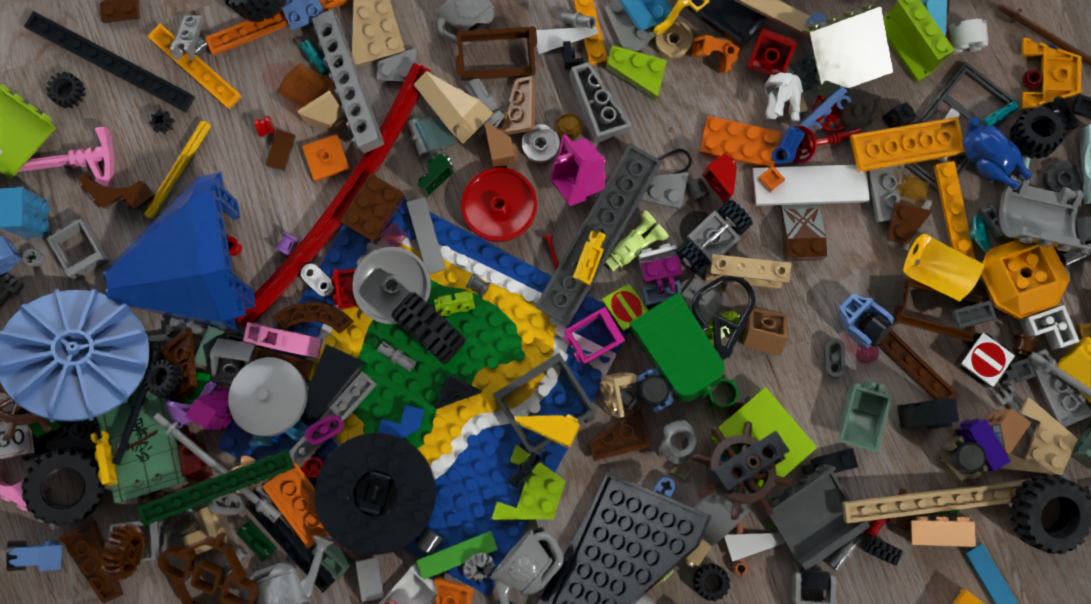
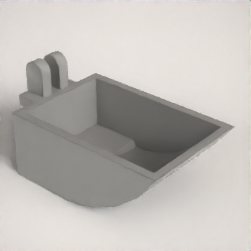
[693,485,751,546]

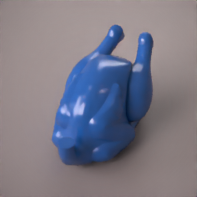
[962,117,1032,190]

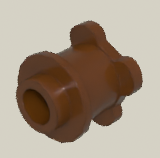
[1013,334,1038,357]

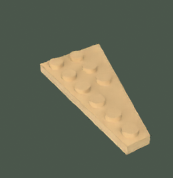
[352,0,405,66]

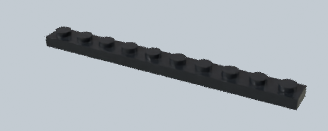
[24,11,195,113]

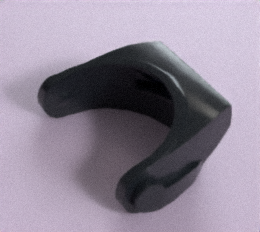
[1051,96,1080,130]

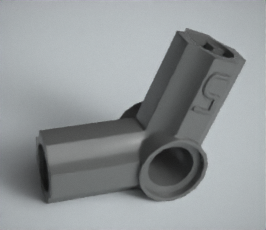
[1056,217,1091,266]

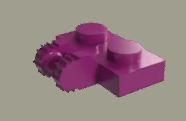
[641,255,683,294]

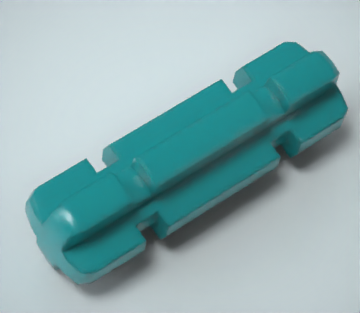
[983,101,1019,126]

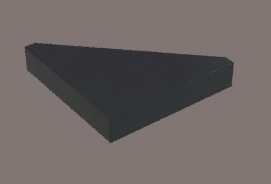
[434,375,482,409]

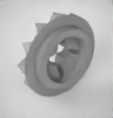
[463,553,495,582]

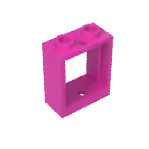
[563,307,625,365]

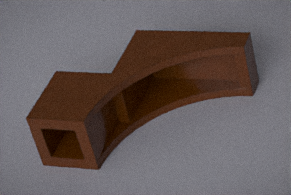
[77,173,155,210]

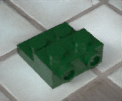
[417,153,454,198]

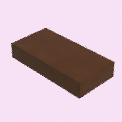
[265,130,296,171]

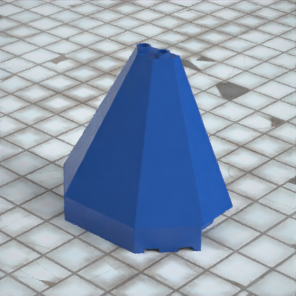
[103,171,256,331]

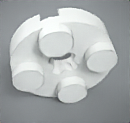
[522,124,559,163]

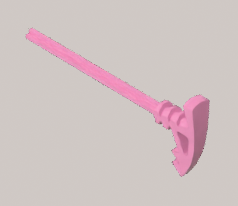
[0,126,114,188]

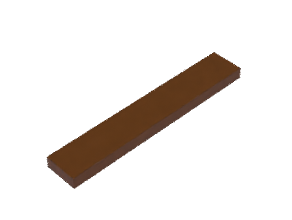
[859,313,958,400]

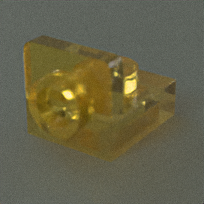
[900,175,929,202]

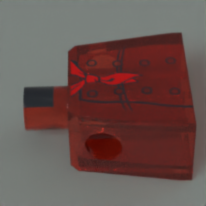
[177,433,213,481]

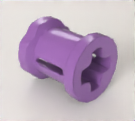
[275,232,298,256]

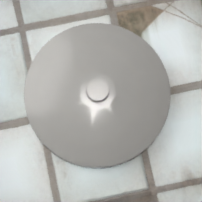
[352,246,431,324]
[228,357,307,437]

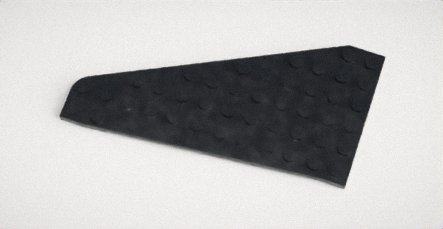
[537,472,712,604]

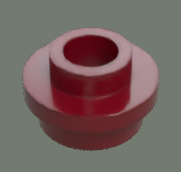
[1022,70,1042,89]

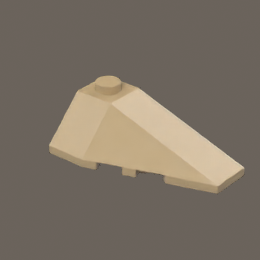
[414,71,493,143]

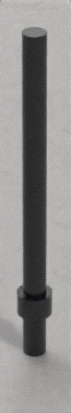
[112,351,162,466]

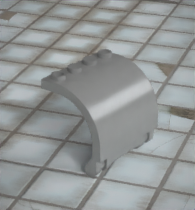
[999,175,1091,255]

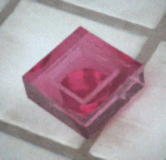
[381,222,408,247]

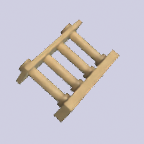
[704,254,791,289]

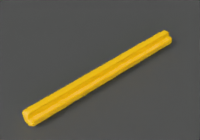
[144,120,211,219]

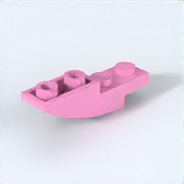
[243,322,323,358]

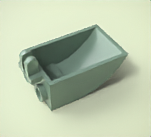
[839,380,892,453]

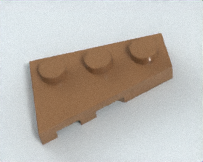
[499,76,536,135]

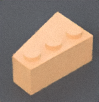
[911,516,976,547]

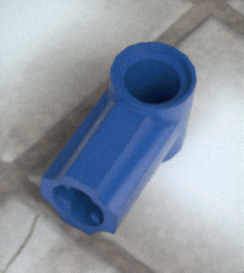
[772,126,805,164]

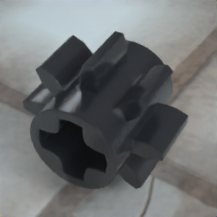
[149,110,175,134]

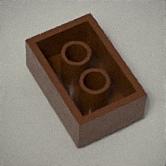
[340,173,406,245]

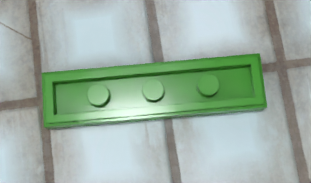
[416,531,498,580]

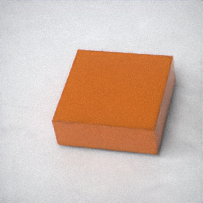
[758,165,785,193]

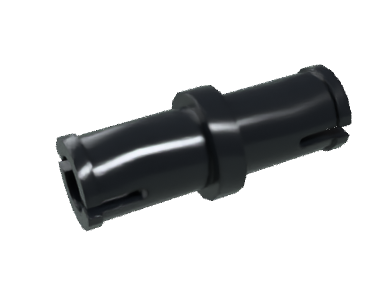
[508,452,542,488]

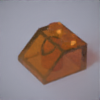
[277,63,332,107]

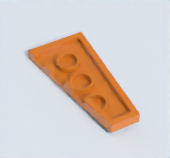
[435,578,475,604]

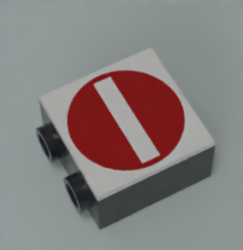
[954,333,1015,388]

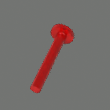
[542,235,559,270]

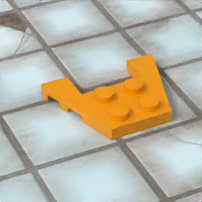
[1021,38,1082,110]

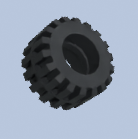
[1010,106,1067,159]

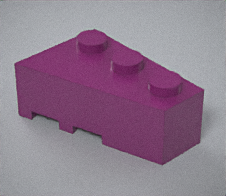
[185,386,232,431]

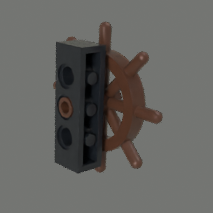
[692,421,791,520]

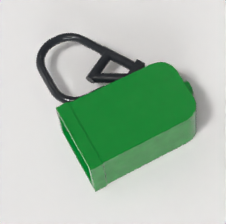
[629,275,756,402]

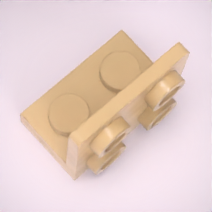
[600,372,637,418]

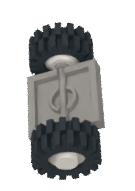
[675,200,753,275]

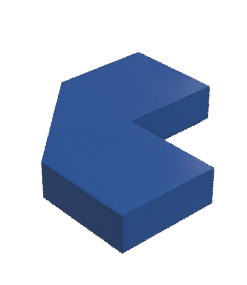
[378,405,425,439]

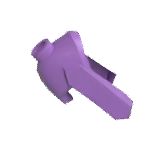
[165,381,219,428]

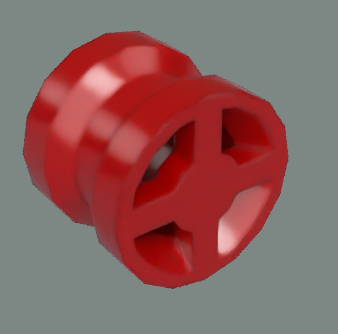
[254,116,275,138]

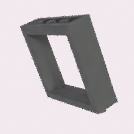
[493,353,597,455]

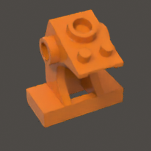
[690,35,740,74]

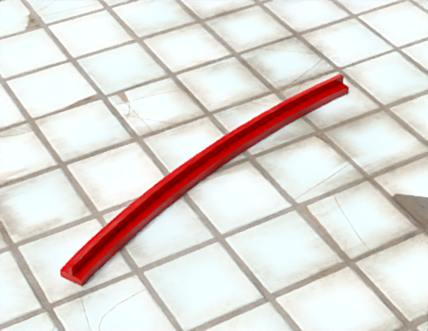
[236,63,431,328]

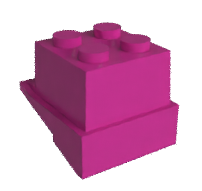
[550,134,606,206]

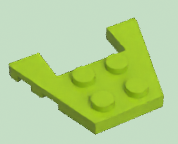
[492,445,566,520]

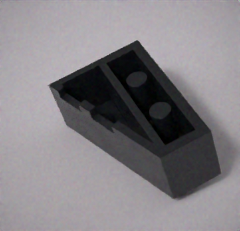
[897,398,959,429]

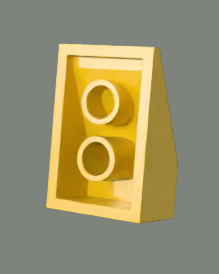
[515,414,580,449]

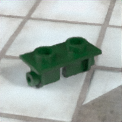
[236,520,277,562]

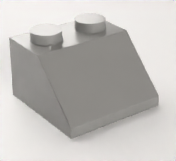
[210,338,256,385]

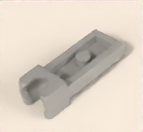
[170,15,204,60]

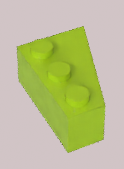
[605,45,667,101]

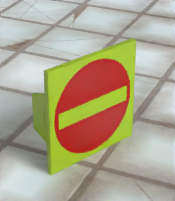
[601,283,648,331]

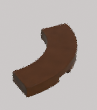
[272,302,355,334]

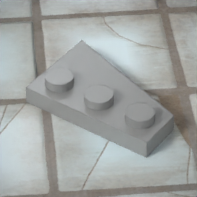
[604,0,655,52]

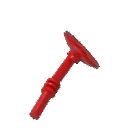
[792,126,862,164]

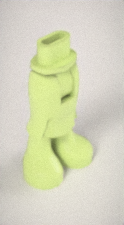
[605,210,669,272]

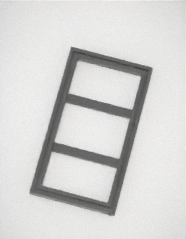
[904,62,1019,193]

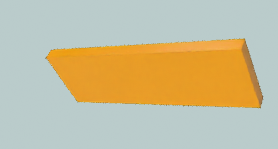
[849,117,965,173]

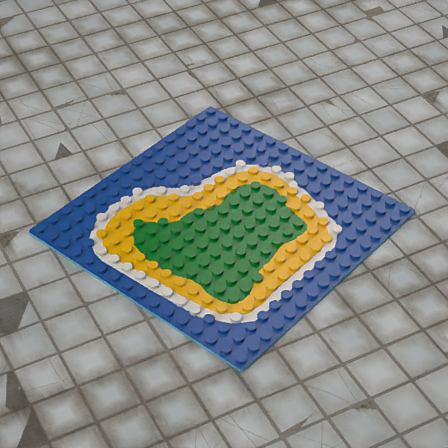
[218,199,630,595]

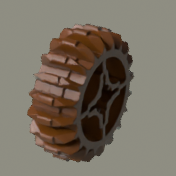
[100,524,146,580]

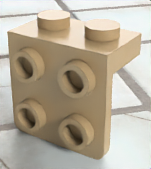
[177,507,227,554]

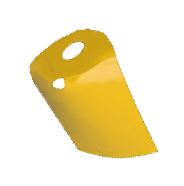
[903,234,985,301]

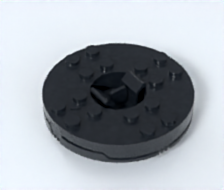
[315,433,437,555]

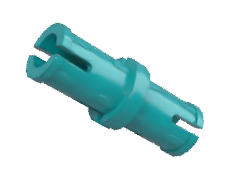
[300,40,330,76]

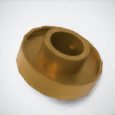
[555,113,583,141]

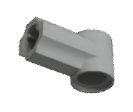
[465,78,498,112]

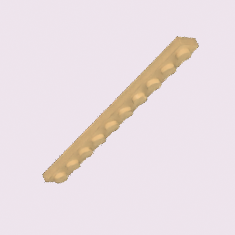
[842,479,1031,523]

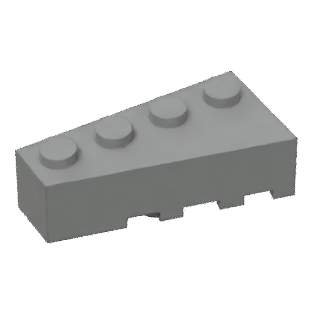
[568,62,633,144]

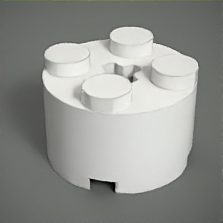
[948,19,989,54]

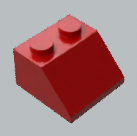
[747,28,798,75]
[702,153,737,204]

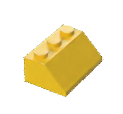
[1056,336,1091,403]

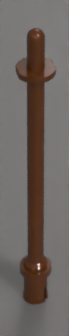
[998,4,1091,66]

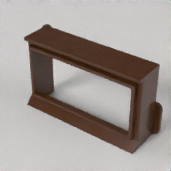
[455,26,537,81]
[892,278,982,344]

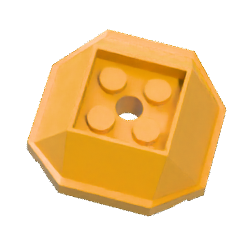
[980,239,1070,320]

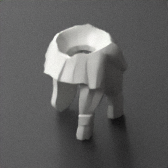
[764,72,804,121]

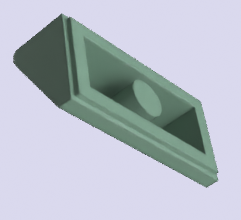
[195,326,226,368]
[311,536,354,580]

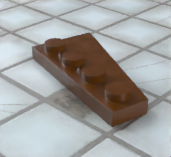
[58,521,124,603]

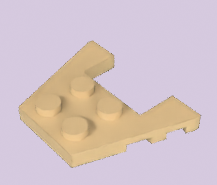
[1001,397,1078,475]

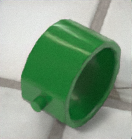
[707,379,738,408]

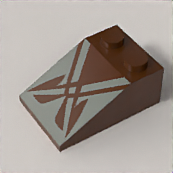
[781,204,827,261]

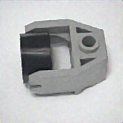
[791,569,836,604]

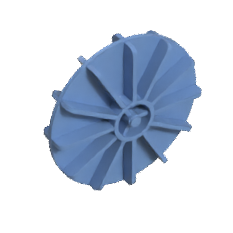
[0,288,149,422]

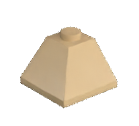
[297,90,348,130]

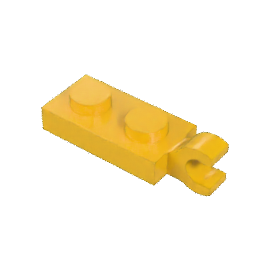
[573,231,605,285]
[91,430,118,486]

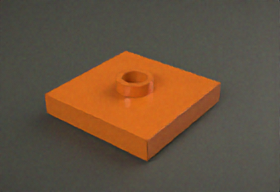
[302,134,350,182]

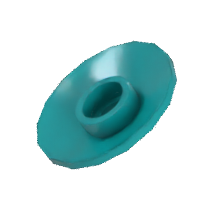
[970,215,990,252]

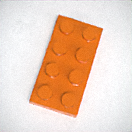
[699,116,781,168]
[262,461,328,548]

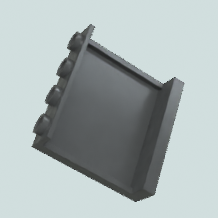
[768,464,870,571]

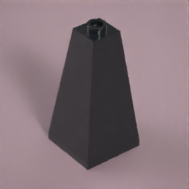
[303,344,368,421]

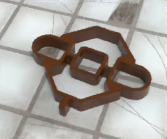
[157,532,259,604]

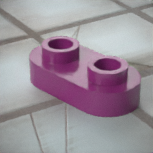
[305,415,344,445]

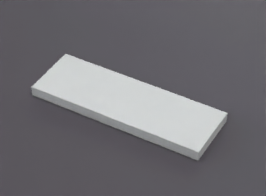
[752,165,870,206]

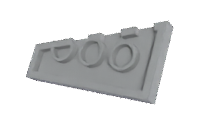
[1026,349,1091,427]

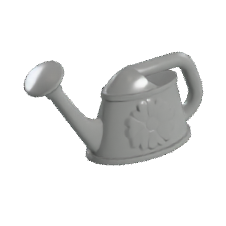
[435,0,533,46]
[490,529,564,604]
[244,535,334,604]

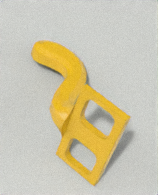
[653,0,710,36]

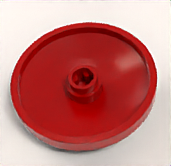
[461,168,537,242]

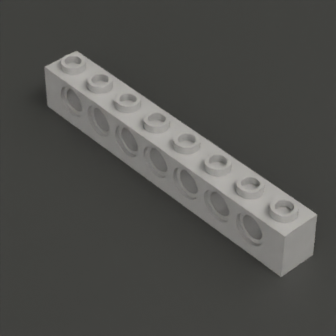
[312,9,385,153]

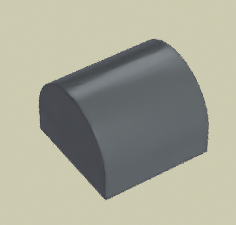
[416,527,444,555]

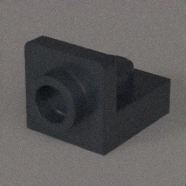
[562,41,584,70]

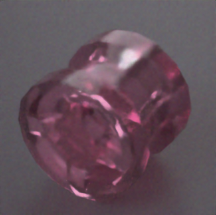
[856,345,879,363]

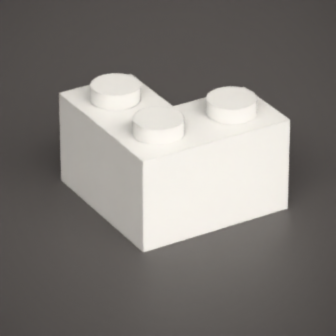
[1019,305,1079,350]

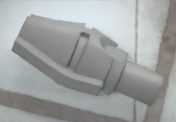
[475,110,504,137]

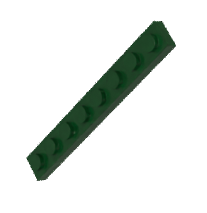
[137,449,295,526]

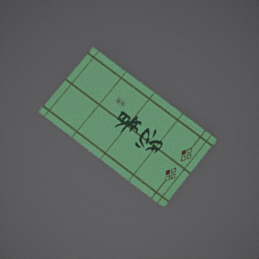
[97,361,185,503]

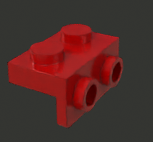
[331,268,359,310]

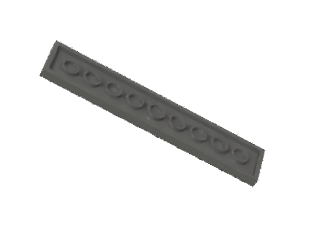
[535,143,663,326]

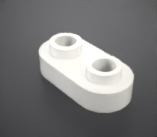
[301,264,335,297]

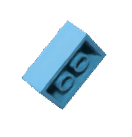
[0,187,50,239]

